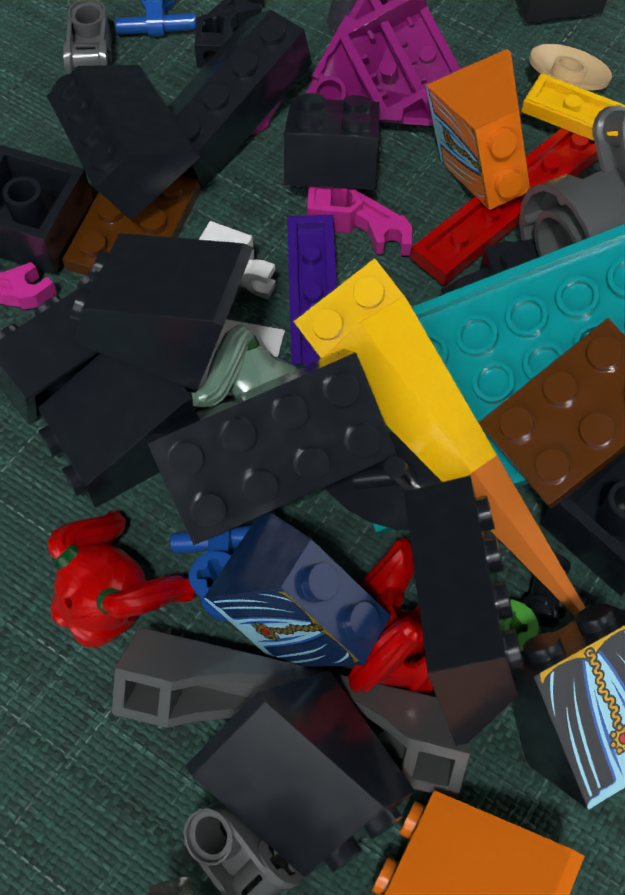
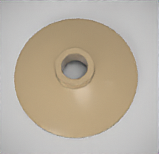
[529,44,612,90]

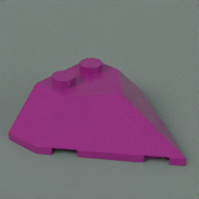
[305,0,466,126]

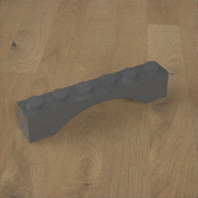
[112,627,471,799]

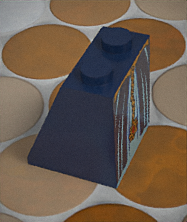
[204,512,391,667]

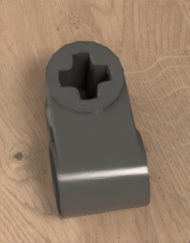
[63,0,112,74]
[183,800,303,895]

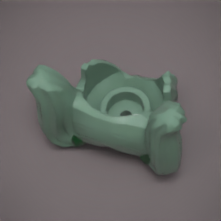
[192,325,305,407]

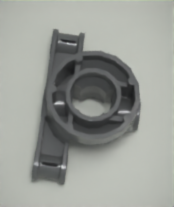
[519,105,625,257]

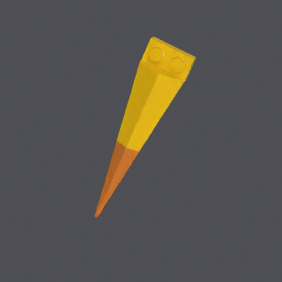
[293,258,585,616]

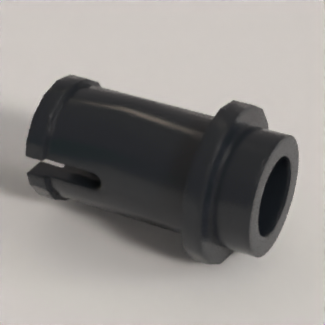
[523,554,571,628]

